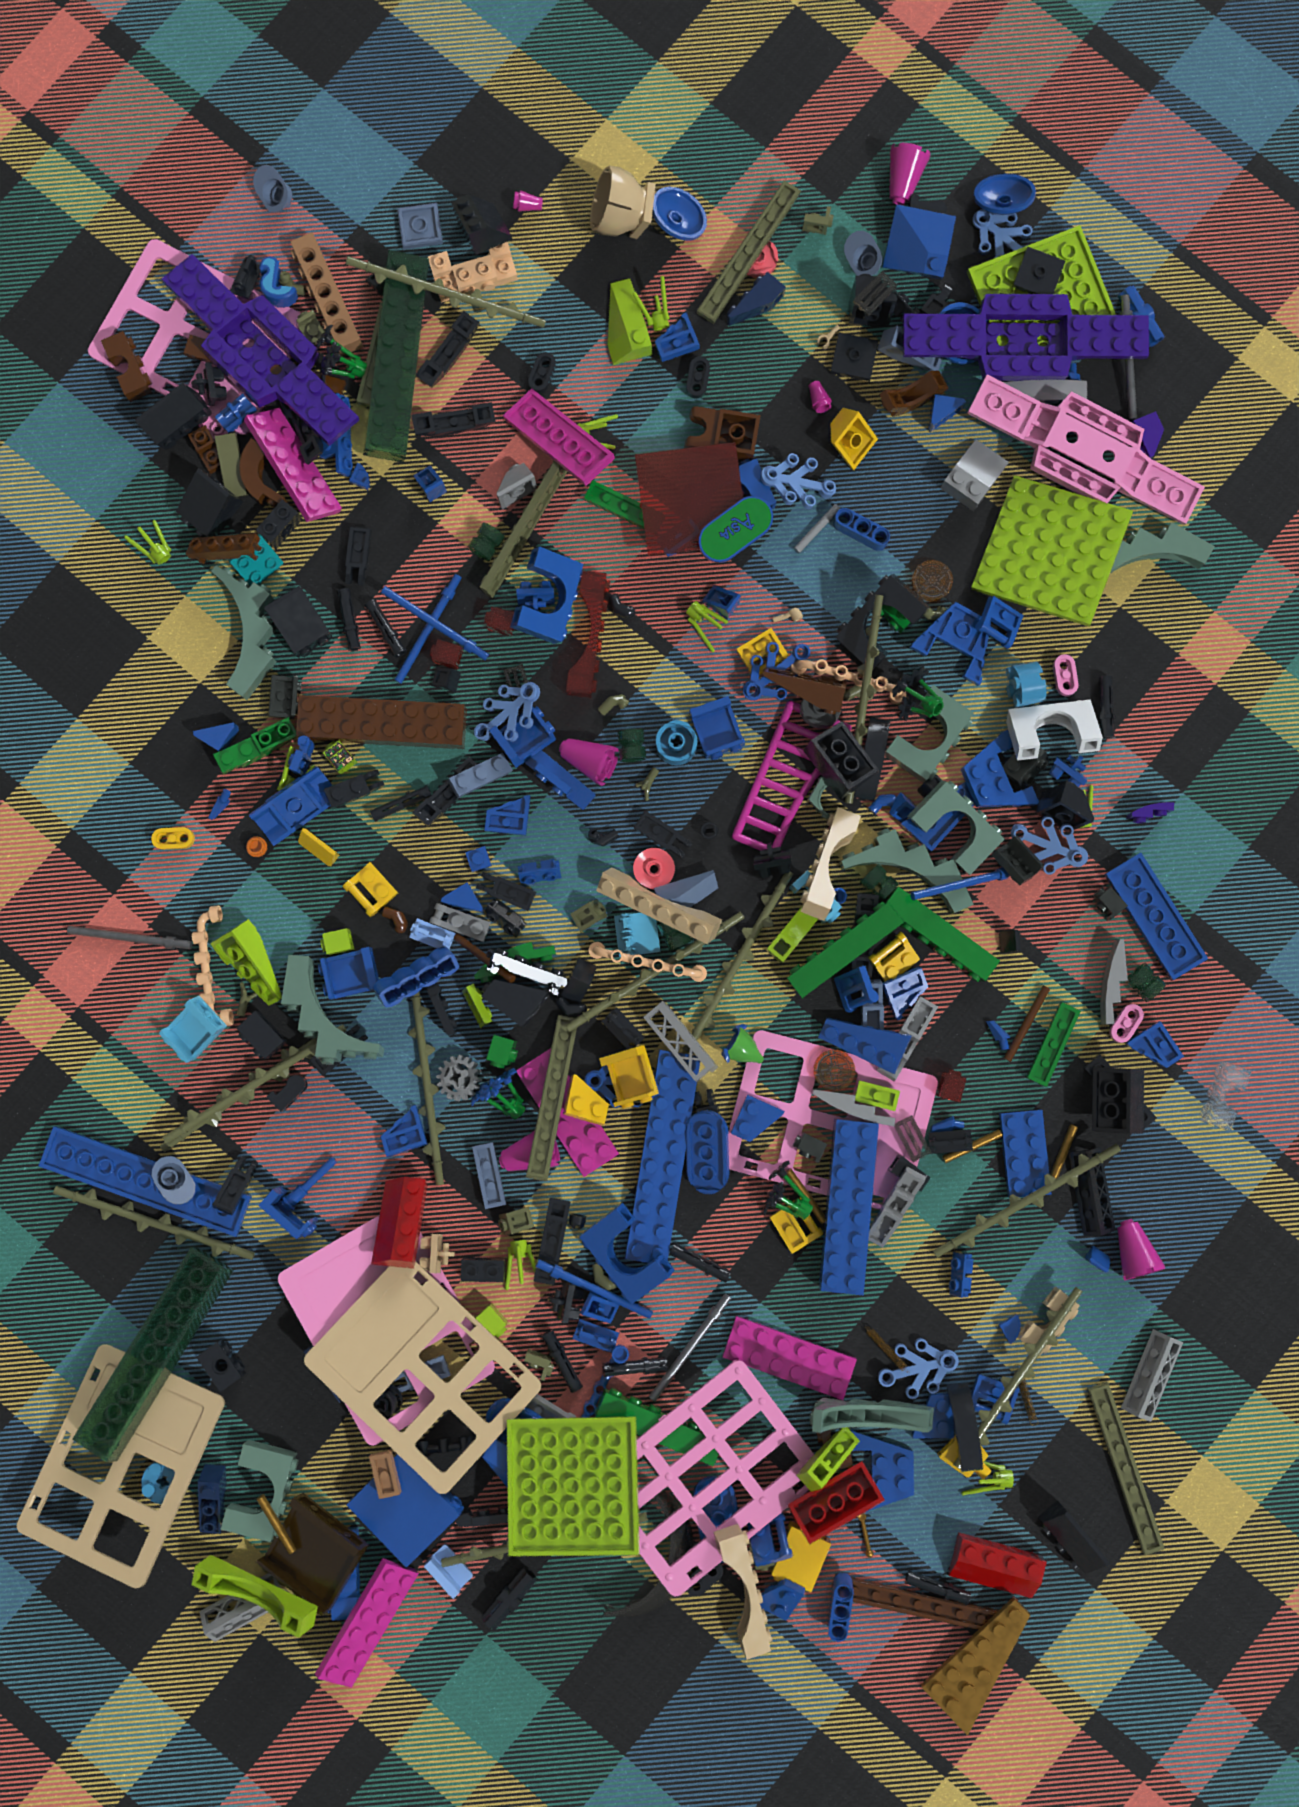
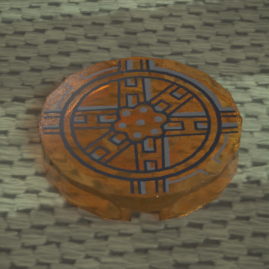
[911,560,953,602]
[813,1050,855,1091]

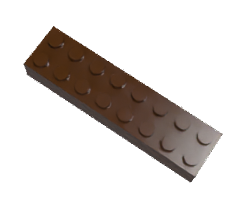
[296,695,467,749]

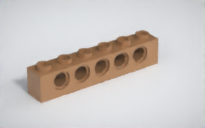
[290,232,363,357]

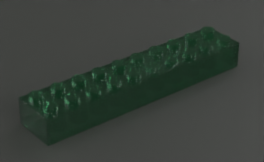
[363,250,429,463]
[72,1247,234,1462]

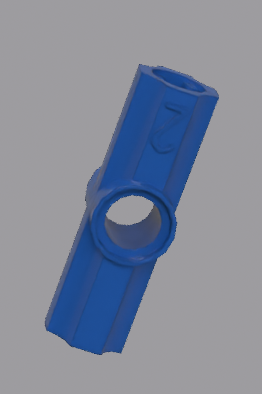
[1117,286,1165,347]

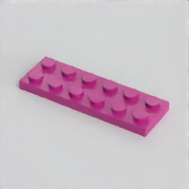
[503,389,615,486]
[244,408,342,522]
[517,1048,619,1177]
[722,1315,857,1400]
[315,1559,419,1688]

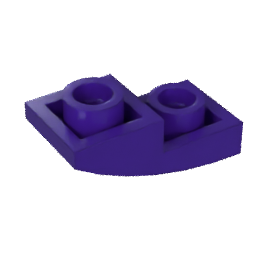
[1126,802,1174,823]

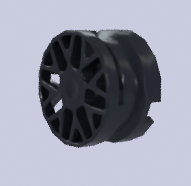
[373,1384,403,1418]

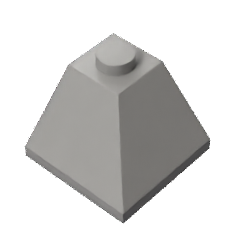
[497,463,537,509]

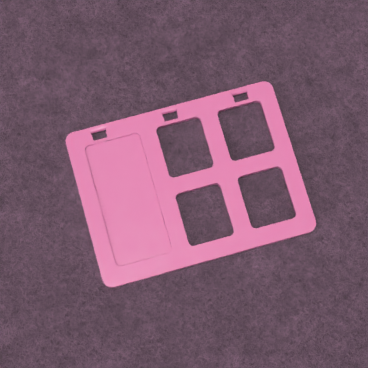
[88,239,301,435]
[728,1030,938,1209]
[278,1215,495,1445]

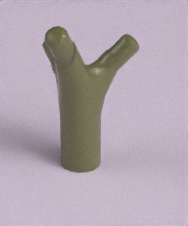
[635,767,659,801]
[237,982,257,1016]

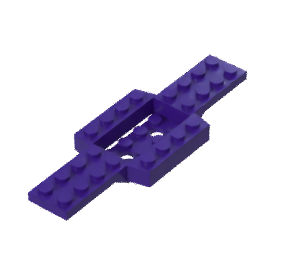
[161,254,359,446]
[903,294,1149,381]

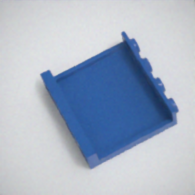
[347,1454,464,1568]

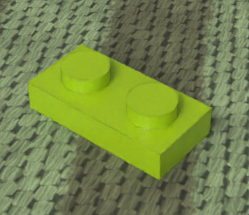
[462,984,492,1028]
[855,1080,900,1111]

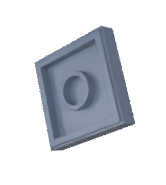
[397,203,443,250]

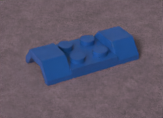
[249,766,333,846]

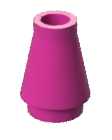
[513,190,543,212]
[809,381,832,413]

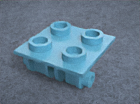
[614,913,660,957]

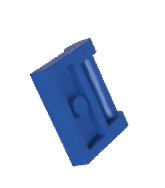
[975,596,1024,649]
[834,966,879,1013]
[971,1373,1020,1425]
[747,1512,793,1567]

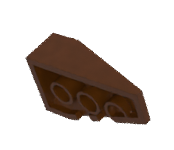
[763,668,848,714]

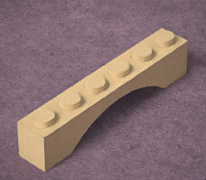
[800,807,861,921]
[596,868,722,944]
[713,1524,772,1660]

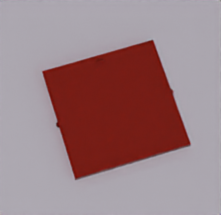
[635,442,744,556]

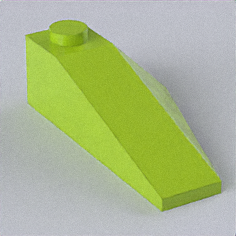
[608,278,652,365]
[210,919,282,1006]

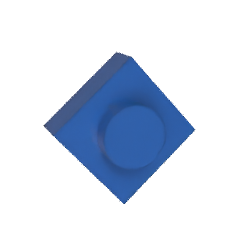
[465,846,492,873]

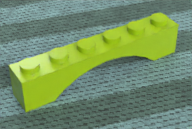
[192,1555,318,1638]

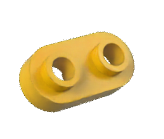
[151,827,195,850]

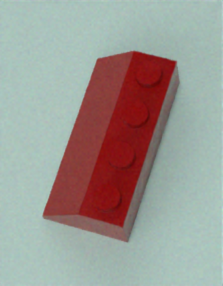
[371,1177,427,1269]
[788,1461,885,1545]
[948,1532,1047,1598]

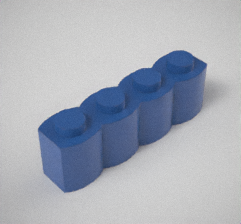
[372,947,460,1007]
[328,1527,360,1620]

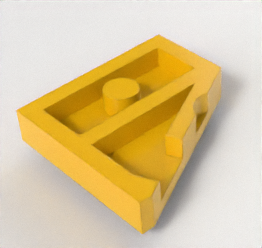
[563,1074,609,1126]

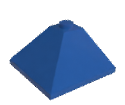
[882,204,956,280]

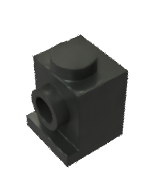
[1093,887,1128,921]
[793,1132,827,1163]

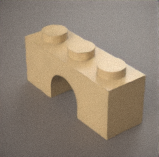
[1018,1287,1080,1356]

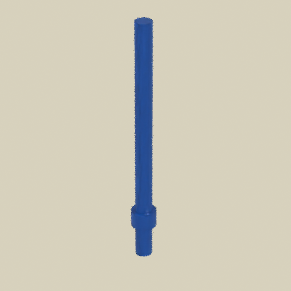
[394,574,462,684]
[381,586,490,661]
[910,867,1010,900]
[535,1259,653,1319]

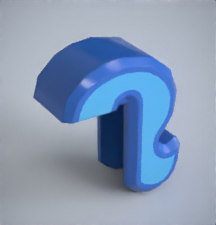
[259,256,298,308]

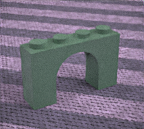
[885,685,974,783]
[907,780,1004,875]
[221,1440,299,1542]

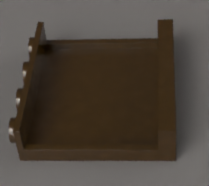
[256,1493,369,1616]

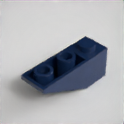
[727,271,786,326]
[198,1464,226,1534]

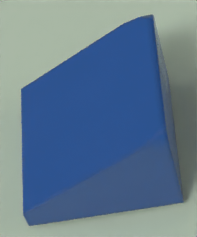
[889,792,915,823]
[1084,1246,1110,1273]

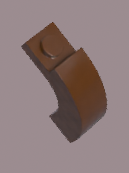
[879,371,949,417]
[240,439,288,508]

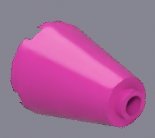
[889,143,931,205]
[559,738,619,786]
[499,1131,560,1171]
[1117,1219,1166,1281]

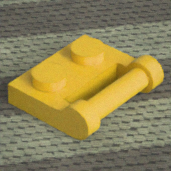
[736,628,789,679]
[342,862,398,917]
[868,932,920,982]
[769,1197,824,1254]

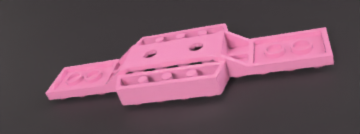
[967,374,1205,525]

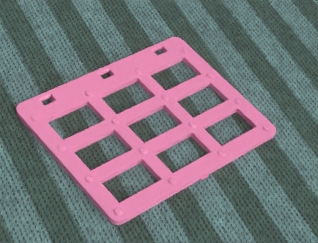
[637,1360,814,1596]

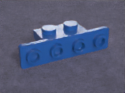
[320,393,353,477]
[524,750,596,810]

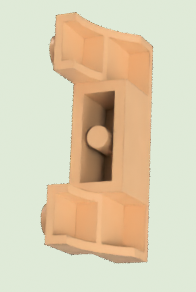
[428,242,518,303]

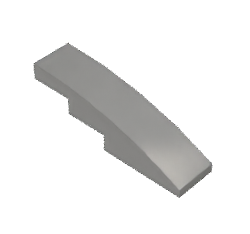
[1003,380,1087,405]
[1100,939,1128,1025]
[876,996,938,1082]
[811,1089,895,1126]
[869,1167,926,1248]

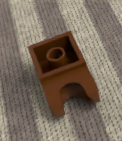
[684,407,761,461]

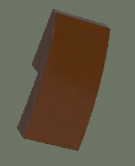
[188,425,221,474]

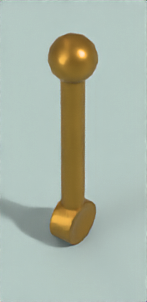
[858,1513,874,1558]

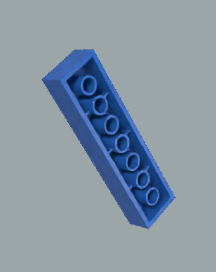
[819,1118,879,1295]

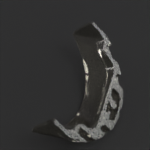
[603,1490,694,1617]

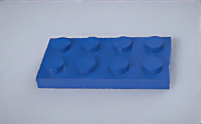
[999,1110,1051,1198]

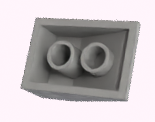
[940,440,1009,512]

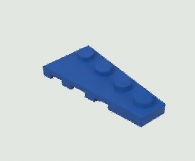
[900,782,975,852]
[818,1018,912,1074]

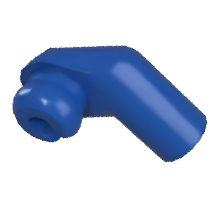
[868,794,897,815]

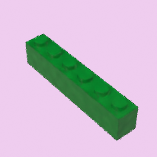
[885,886,1000,982]
[787,901,904,998]
[594,1388,719,1467]

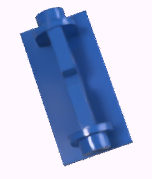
[518,859,562,885]
[949,1252,974,1298]
[573,1319,619,1353]

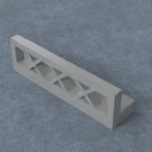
[643,1001,718,1082]
[1121,1329,1183,1421]
[200,1574,288,1642]

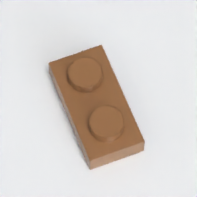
[369,1450,402,1499]

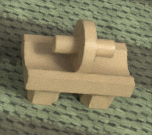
[419,1234,455,1273]

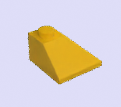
[831,408,878,470]

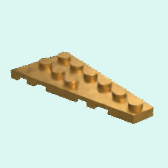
[921,1597,1030,1736]

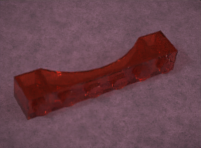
[566,570,611,698]

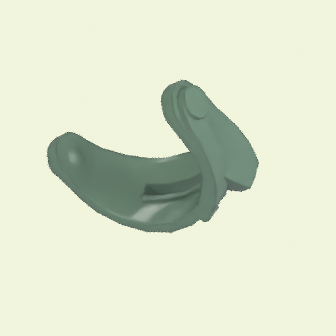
[808,777,829,819]

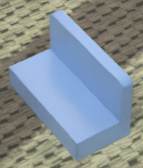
[424,1543,473,1599]

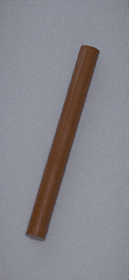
[453,933,516,983]
[1004,985,1050,1062]

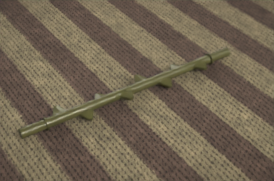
[346,256,546,328]
[845,595,883,803]
[683,871,793,1053]
[565,912,744,1032]
[408,992,446,1186]
[162,1024,347,1144]
[160,1026,336,1152]
[933,1143,1121,1258]
[53,1186,255,1260]
[953,1287,1082,1469]
[441,1512,647,1567]

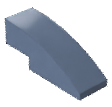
[860,979,884,1030]

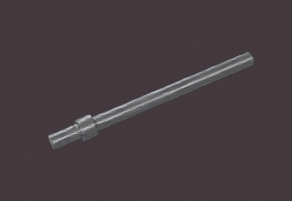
[1120,295,1137,420]
[67,926,192,949]
[649,1294,732,1401]

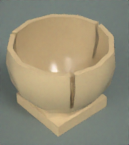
[590,166,656,239]

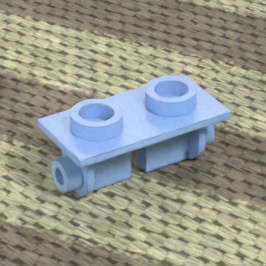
[409,918,456,949]

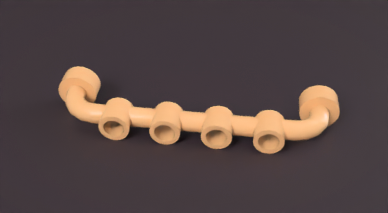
[790,659,907,705]
[192,905,234,1026]
[589,942,707,982]

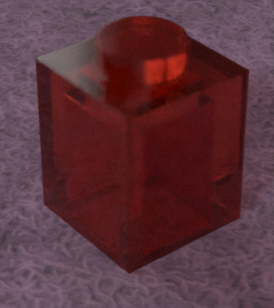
[484,606,514,637]
[430,640,463,670]
[937,1069,967,1102]

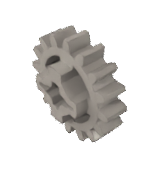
[436,1055,482,1101]

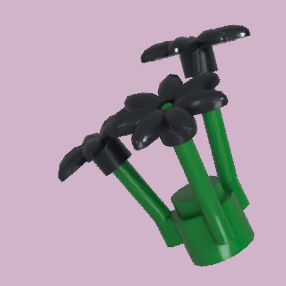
[317,325,367,383]
[892,666,944,721]
[763,1161,813,1220]

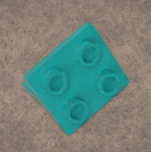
[229,534,284,586]

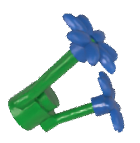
[471,1068,526,1120]

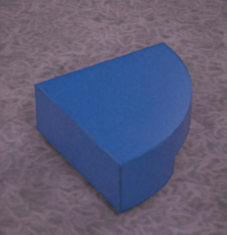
[349,463,370,491]
[998,1314,1021,1344]

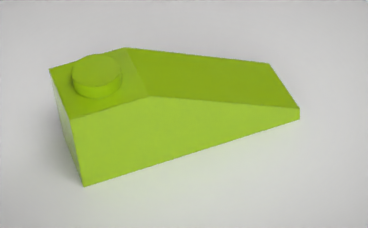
[796,1427,860,1491]

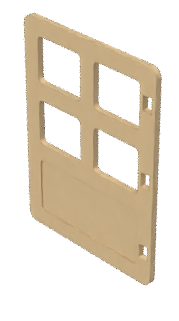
[304,1261,541,1494]
[17,1344,225,1588]

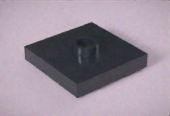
[1012,247,1065,294]
[830,333,878,382]

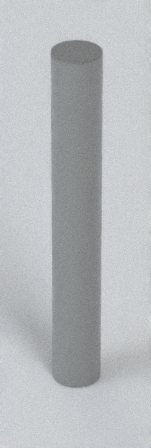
[794,504,840,553]

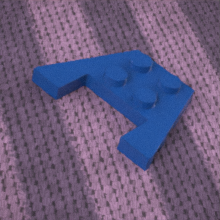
[909,602,991,686]
[960,730,1039,807]
[849,1429,914,1511]

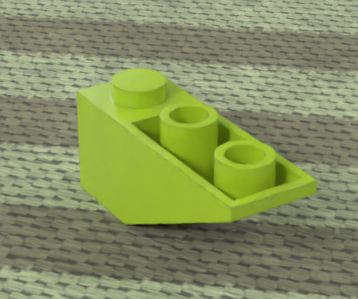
[766,907,818,964]

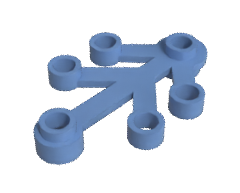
[973,209,1033,259]
[761,453,836,509]
[474,682,540,742]
[1010,816,1088,875]
[878,1338,959,1399]

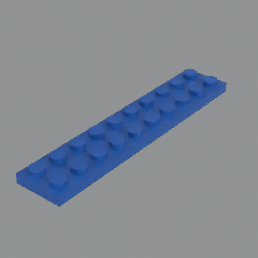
[625,1049,700,1263]
[39,1126,252,1237]

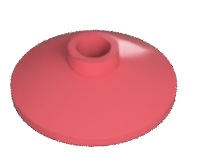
[633,848,675,889]

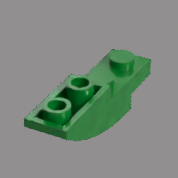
[213,717,296,775]
[474,942,557,983]

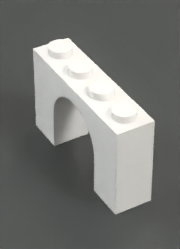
[1006,700,1103,761]

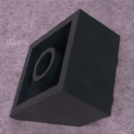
[1035,781,1094,833]

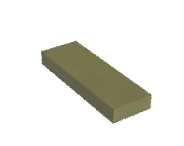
[215,433,248,497]

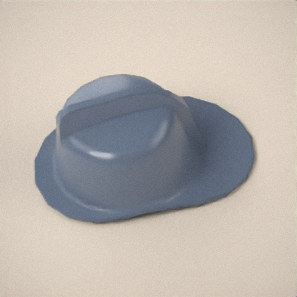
[253,165,292,213]
[844,231,882,276]
[152,1156,195,1205]

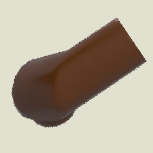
[382,907,408,933]

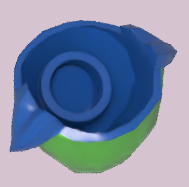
[721,1024,764,1064]

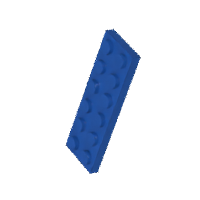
[1104,853,1208,981]

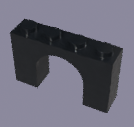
[835,574,930,670]

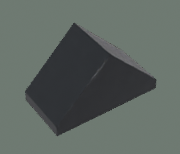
[561,957,597,1004]

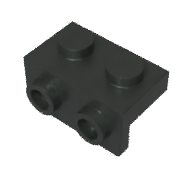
[268,675,301,720]
[1003,748,1049,790]
[992,836,1044,886]

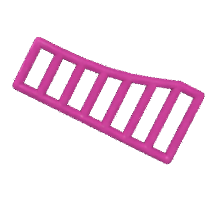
[732,700,852,850]

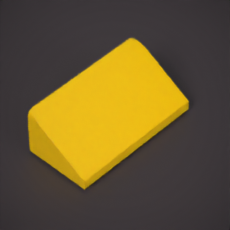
[298,828,339,867]

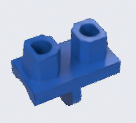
[215,394,257,434]
[516,581,555,611]
[1049,755,1087,787]

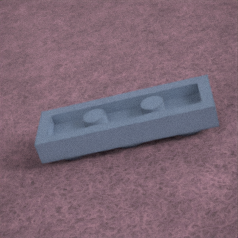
[448,753,513,798]
[472,1142,506,1209]

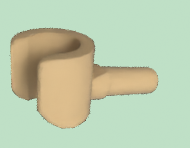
[817,325,840,349]
[773,608,803,622]

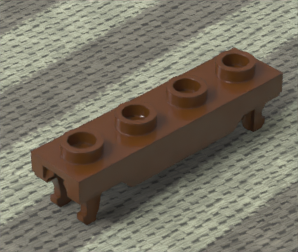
[185,533,262,564]

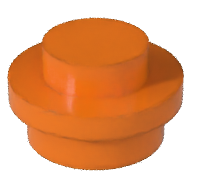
[246,836,267,857]

